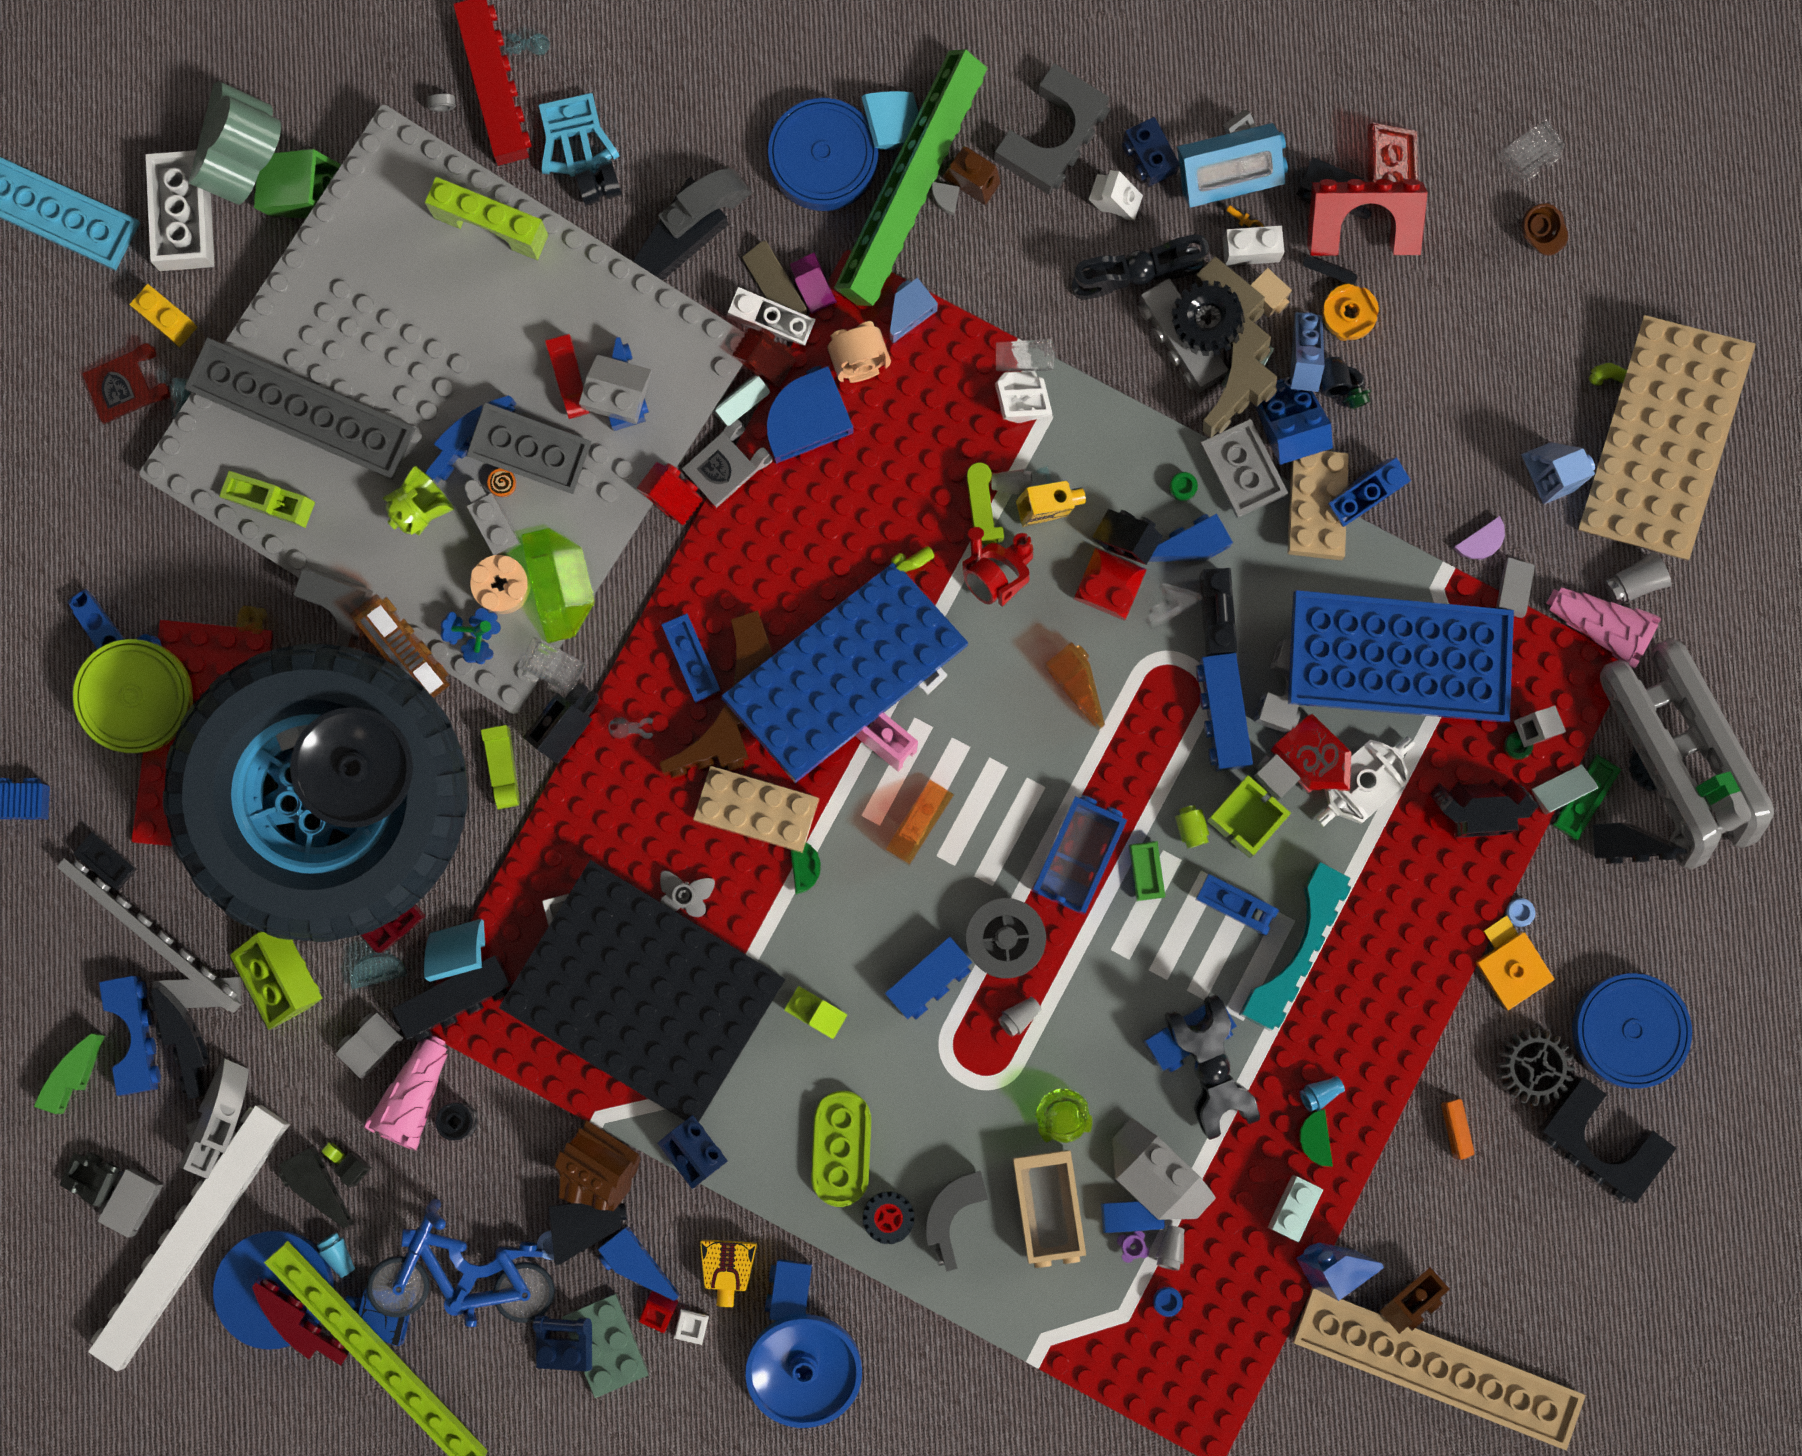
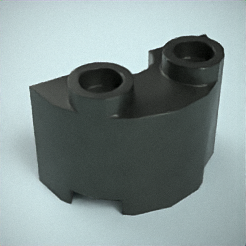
[59,1152,121,1207]

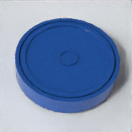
[768,98,878,211]
[1572,973,1692,1088]
[213,1230,334,1349]

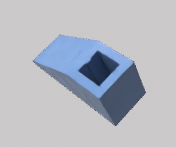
[1290,312,1324,392]

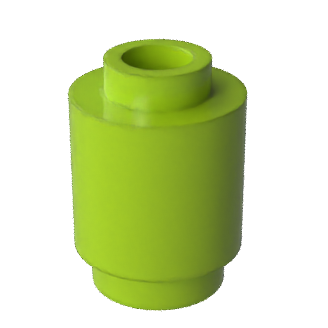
[1175,805,1210,849]

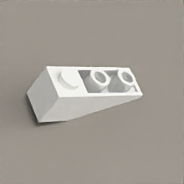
[726,287,816,346]

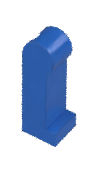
[68,588,125,649]

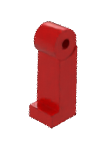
[545,334,590,419]

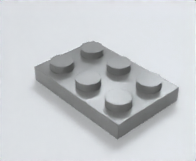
[1200,419,1288,518]

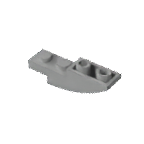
[179,1058,249,1179]

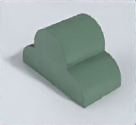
[188,81,281,205]

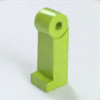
[967,463,1004,545]
[481,725,520,810]

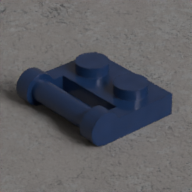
[533,1315,592,1372]

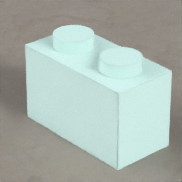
[1268,1175,1323,1242]

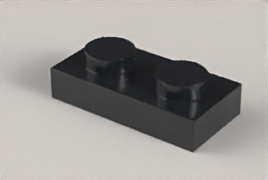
[73,832,137,891]

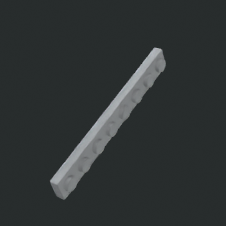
[57,858,241,1013]

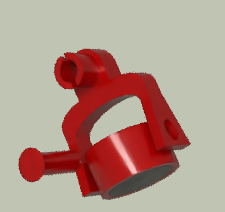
[962,527,1033,607]

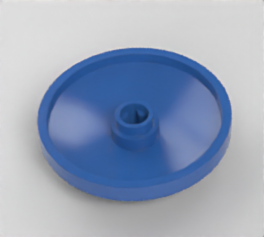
[746,1314,862,1428]

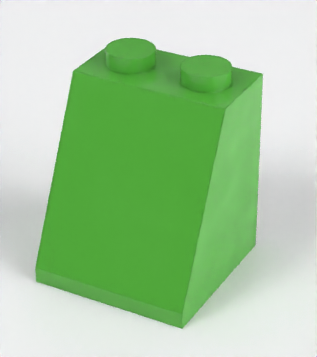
[254,149,341,219]

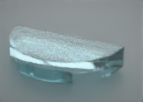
[350,953,408,990]

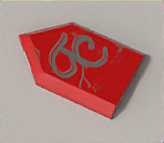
[1271,714,1352,791]

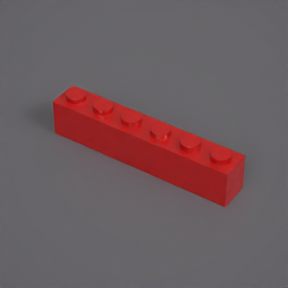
[453,0,532,166]

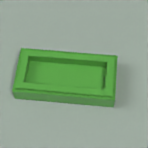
[1129,841,1166,901]

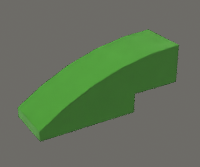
[34,1033,105,1114]

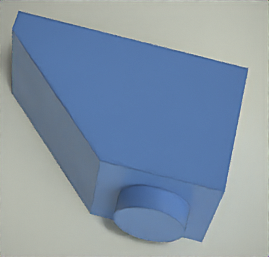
[890,277,938,343]

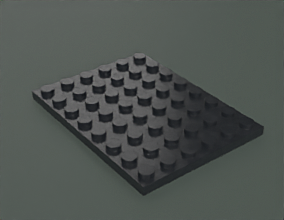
[499,860,786,1122]

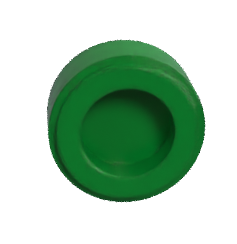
[1169,472,1198,501]

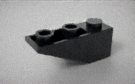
[1593,822,1687,864]

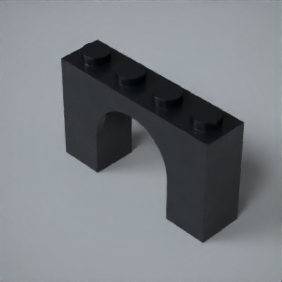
[1537,1077,1677,1204]

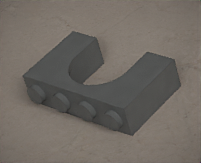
[994,63,1110,195]
[278,568,374,649]

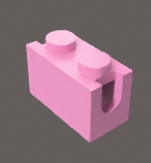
[856,712,918,772]

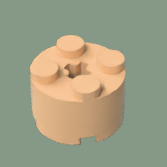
[828,321,891,383]
[470,555,531,614]

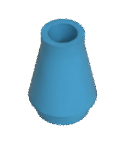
[1300,1076,1345,1112]

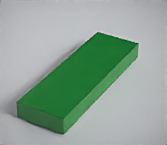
[1552,754,1622,841]

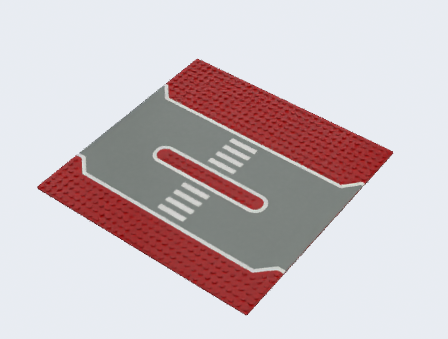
[431,250,1619,1456]

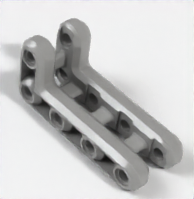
[1600,638,1774,870]

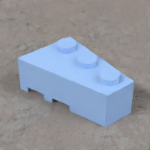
[1521,442,1595,504]

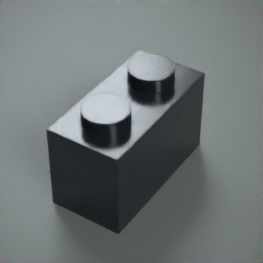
[1092,509,1163,565]

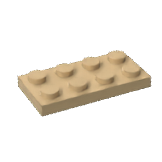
[1287,451,1349,561]
[693,766,819,853]

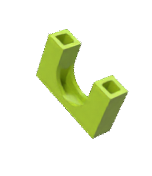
[425,177,549,261]

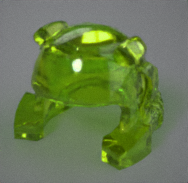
[1035,1088,1093,1143]

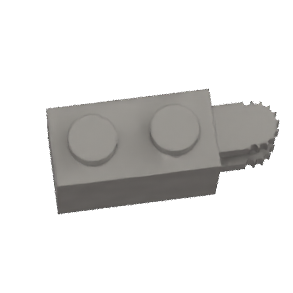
[464,479,523,555]

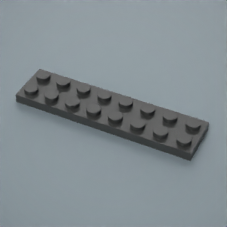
[184,337,416,480]

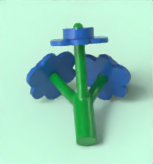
[441,607,501,664]

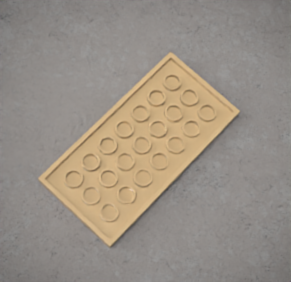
[1578,315,1756,561]

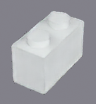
[1223,226,1284,266]

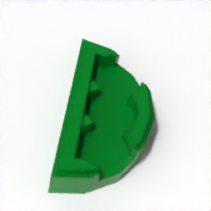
[791,843,821,895]
[1299,1109,1333,1167]

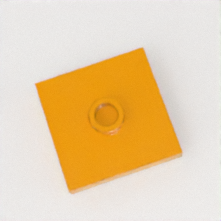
[1475,931,1555,1010]

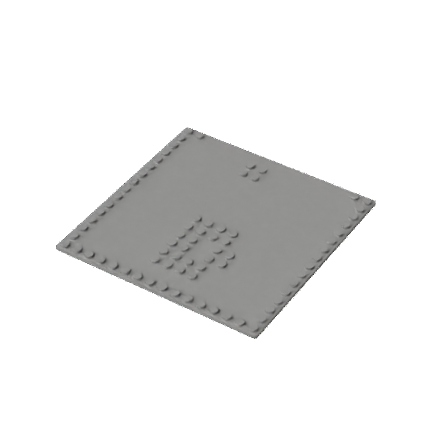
[139,105,756,714]

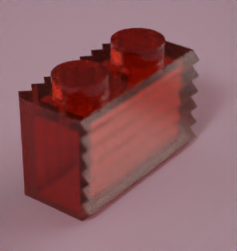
[733,327,797,388]

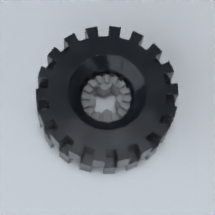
[1172,280,1245,356]

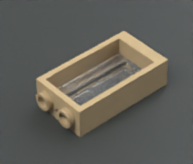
[1012,1150,1086,1268]

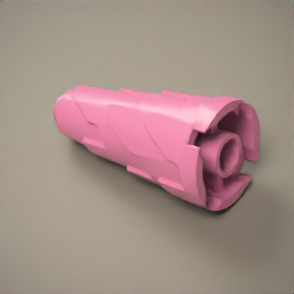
[1546,587,1661,668]
[363,1036,448,1151]

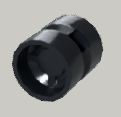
[574,160,622,206]
[435,1102,479,1141]

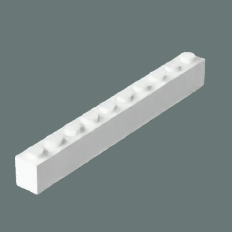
[89,1105,290,1371]

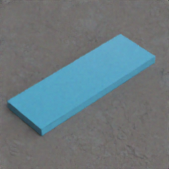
[0,157,140,271]

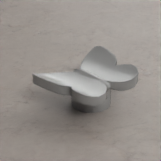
[660,871,715,917]

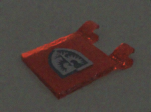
[82,343,172,424]

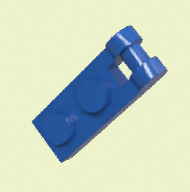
[1195,874,1279,936]

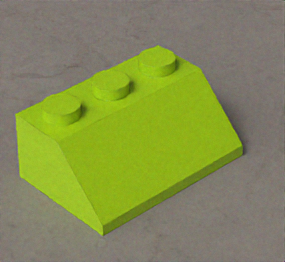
[230,932,323,1030]

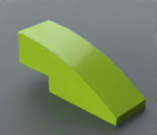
[219,471,315,528]

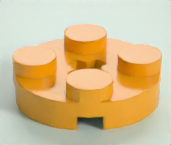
[1322,284,1379,341]

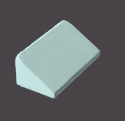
[713,376,770,425]
[1531,764,1598,815]

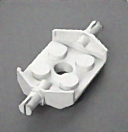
[1315,736,1415,827]

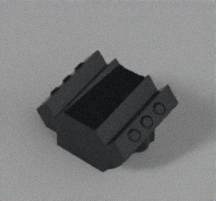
[1430,778,1539,838]

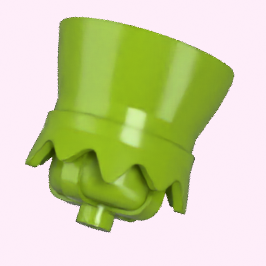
[382,466,454,536]

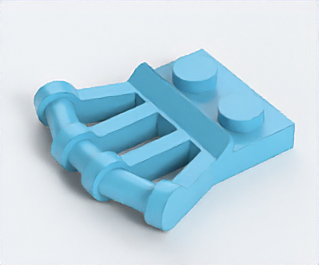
[539,93,619,177]

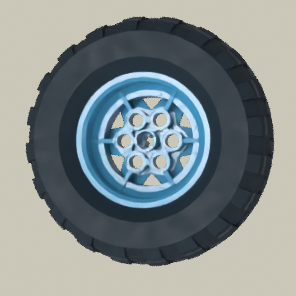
[163,644,468,942]

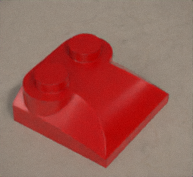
[1074,548,1147,621]

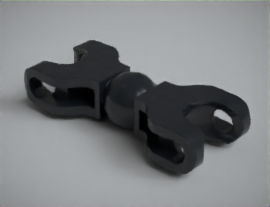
[1072,234,1209,300]
[1164,994,1260,1140]

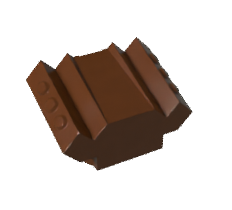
[554,1120,641,1211]

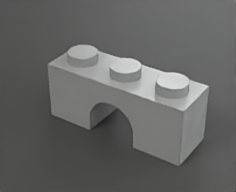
[1253,639,1300,733]

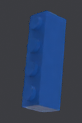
[1196,653,1253,772]

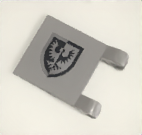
[682,419,773,508]

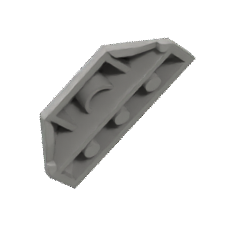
[1112,1118,1216,1220]

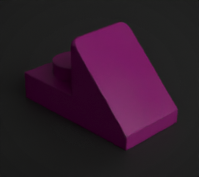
[789,253,836,314]

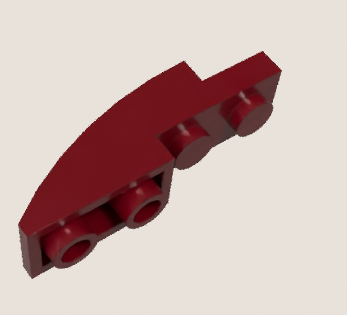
[252,1277,349,1366]

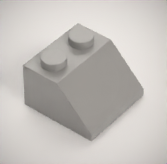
[579,355,652,424]

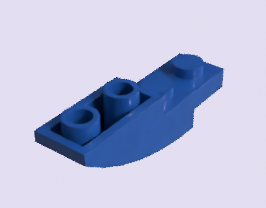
[425,395,517,484]

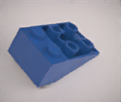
[1255,376,1333,465]

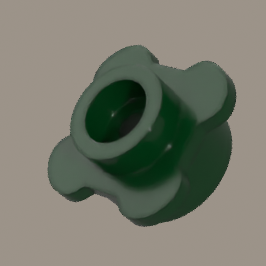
[1342,387,1371,410]

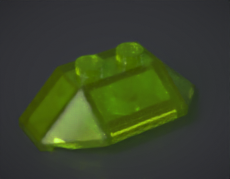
[522,528,595,643]

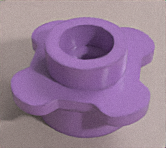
[1117,1231,1149,1263]

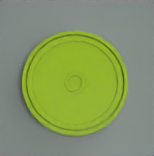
[73,639,193,753]

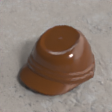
[1521,203,1568,256]

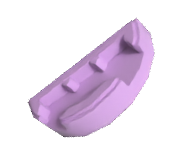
[1453,516,1505,560]

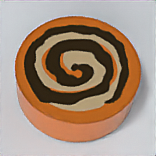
[487,468,517,497]

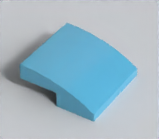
[861,91,918,150]
[424,919,485,982]

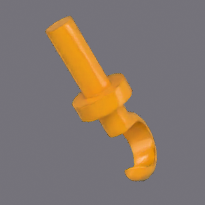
[1226,205,1264,227]

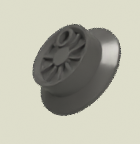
[966,898,1046,978]

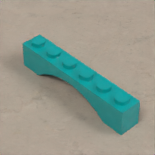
[1239,862,1351,1031]

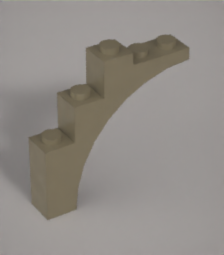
[1196,256,1277,438]

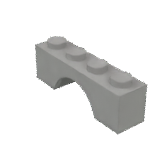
[1138,278,1229,394]

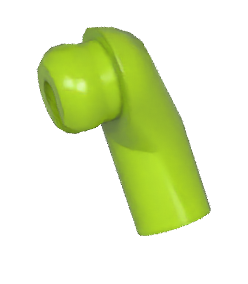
[1589,363,1627,386]
[891,546,934,572]

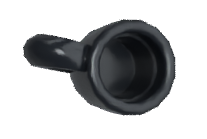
[1321,356,1365,398]

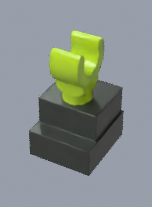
[321,1142,372,1187]

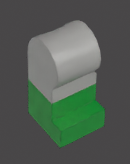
[1695,771,1751,831]

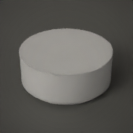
[427,94,456,112]

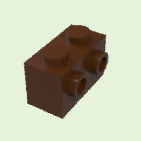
[1380,1267,1450,1334]

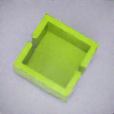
[1207,775,1291,858]

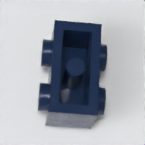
[1122,117,1180,187]
[657,1115,728,1189]

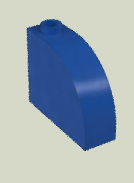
[767,366,853,464]

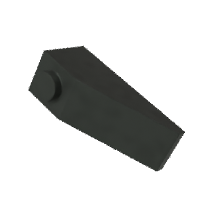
[279,1147,354,1228]

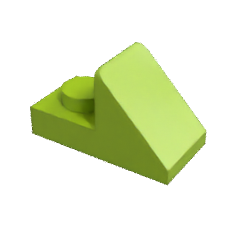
[784,986,847,1039]

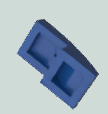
[1101,1201,1165,1233]

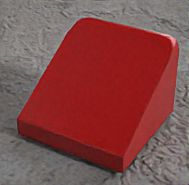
[638,1290,678,1334]

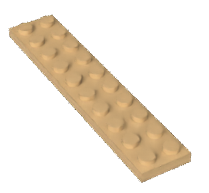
[1292,1288,1586,1451]

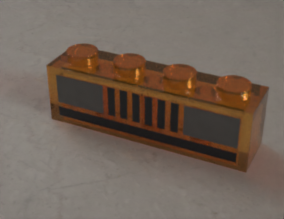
[350,593,450,698]

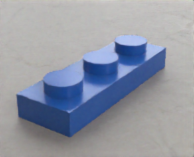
[661,614,721,703]

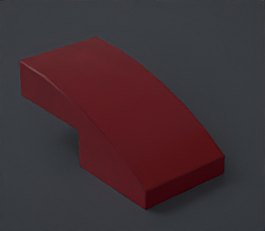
[361,904,426,956]

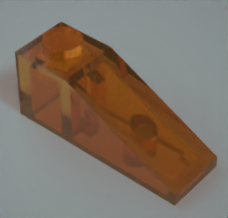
[1044,642,1105,732]
[885,780,954,867]

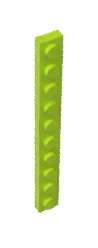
[264,1241,488,1456]

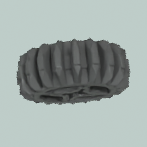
[1496,1028,1575,1106]

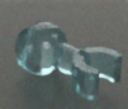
[506,33,550,56]
[608,716,653,739]

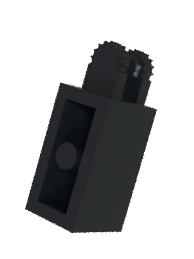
[1296,157,1373,220]
[523,683,599,764]

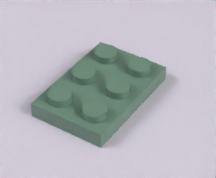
[562,1293,649,1398]

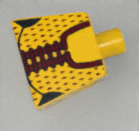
[1016,481,1086,527]
[701,1239,757,1307]

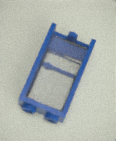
[1032,795,1127,915]

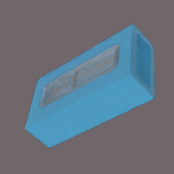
[1177,123,1288,208]

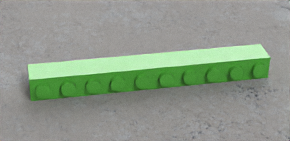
[834,49,987,306]

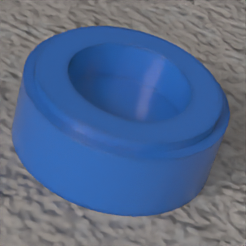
[1153,1287,1183,1317]

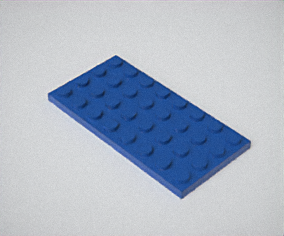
[722,563,968,783]
[1288,590,1514,723]

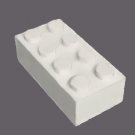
[146,150,214,271]

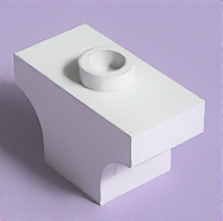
[1089,170,1143,221]

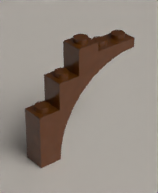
[660,611,773,778]

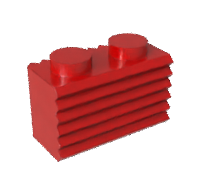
[636,462,703,525]

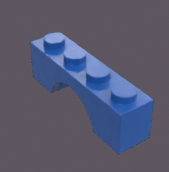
[99,976,161,1096]

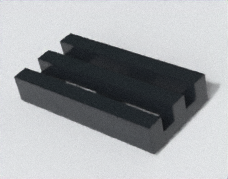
[1302,254,1358,285]

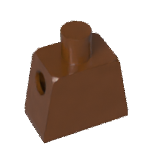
[942,146,1001,206]

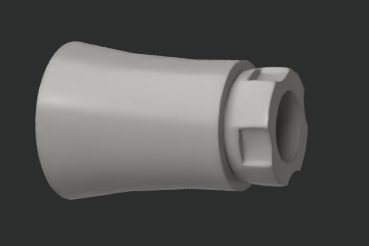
[1605,551,1671,604]

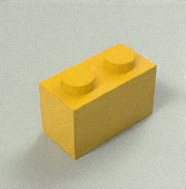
[129,284,198,348]

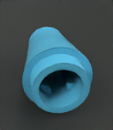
[317,1232,355,1278]

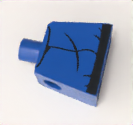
[345,1287,416,1346]

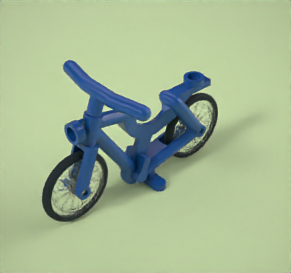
[367,1199,555,1327]

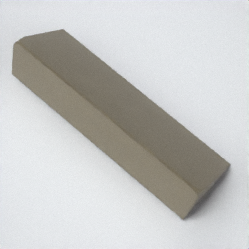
[742,240,807,315]

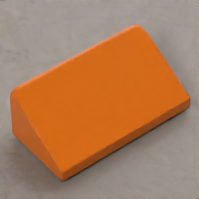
[1441,1099,1474,1160]

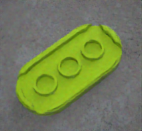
[811,1091,871,1207]

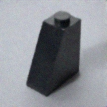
[549,1203,627,1265]

